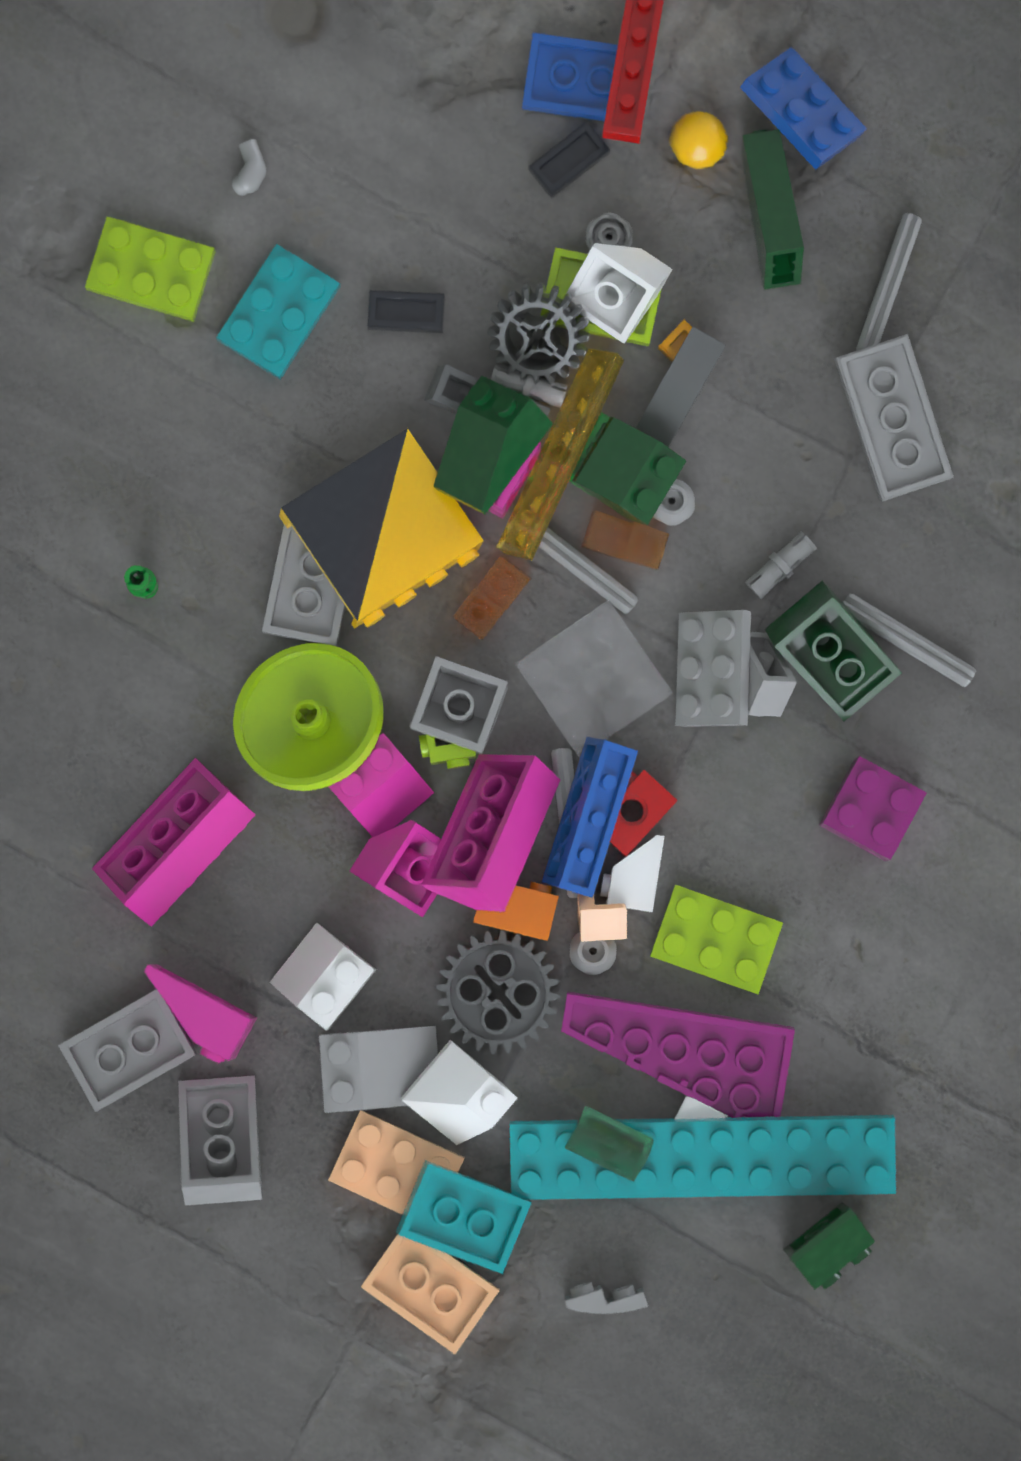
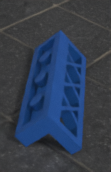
[542,736,638,898]

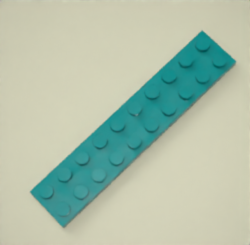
[510,1115,896,1200]

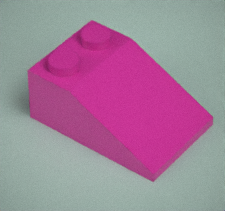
[144,964,257,1063]

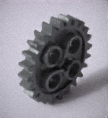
[436,930,560,1054]

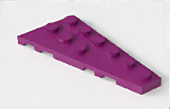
[561,991,795,1117]

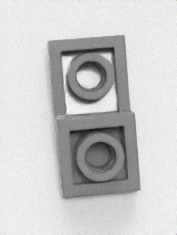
[565,1282,648,1314]

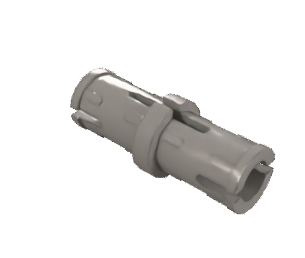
[491,362,568,408]
[745,531,817,600]

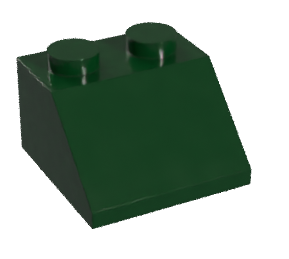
[572,417,686,525]
[783,1202,875,1290]

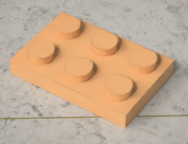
[328,1110,465,1215]
[361,1234,500,1354]

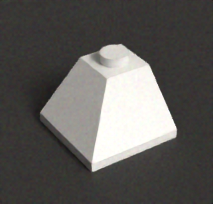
[566,243,673,344]
[400,1040,517,1145]

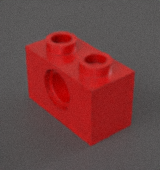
[609,770,678,858]

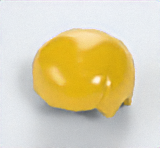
[669,111,728,169]

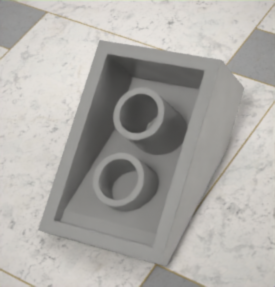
[319,1026,438,1113]
[178,1075,262,1205]

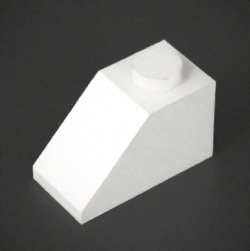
[600,835,665,912]

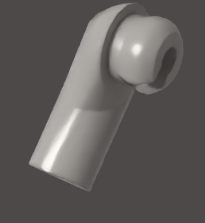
[232,139,267,196]

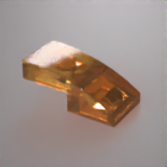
[581,511,669,570]

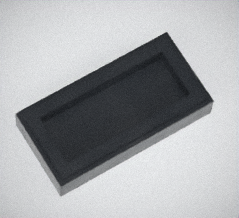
[528,121,610,199]
[368,290,445,333]

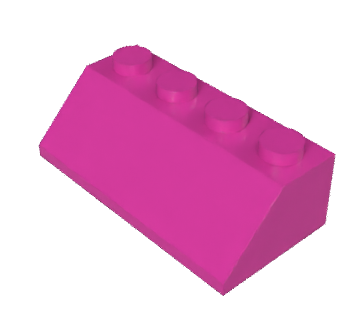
[421,754,560,912]
[92,758,256,927]

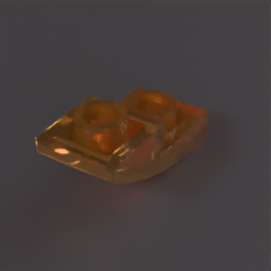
[453,556,532,640]

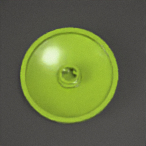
[233,643,384,791]

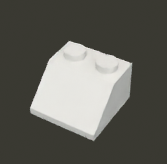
[270,923,377,1031]

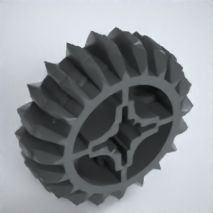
[487,283,590,386]

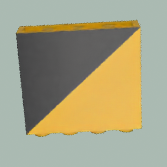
[279,428,484,629]

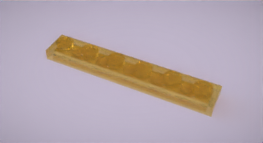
[496,348,625,560]

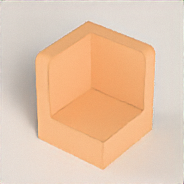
[577,893,627,942]

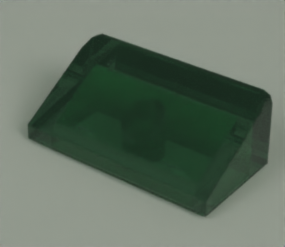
[565,1107,654,1182]

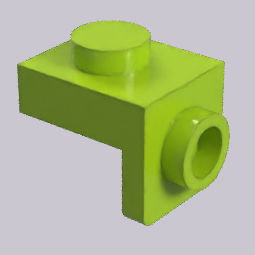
[419,734,476,769]

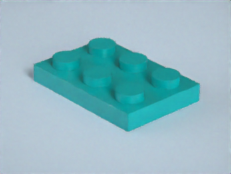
[216,244,341,380]
[396,1160,532,1274]

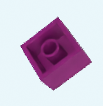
[819,756,927,861]

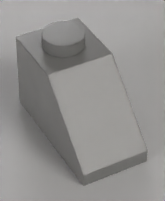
[748,632,797,717]

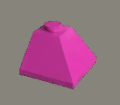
[349,820,441,917]

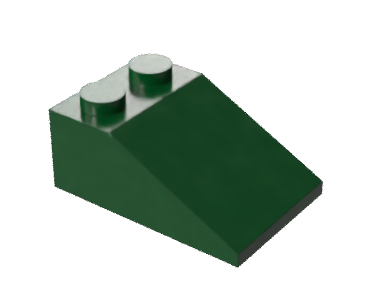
[434,376,553,515]
[764,580,902,722]

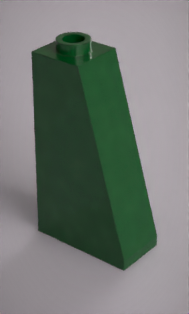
[741,129,804,290]

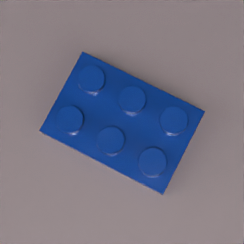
[522,33,618,121]
[740,47,867,170]

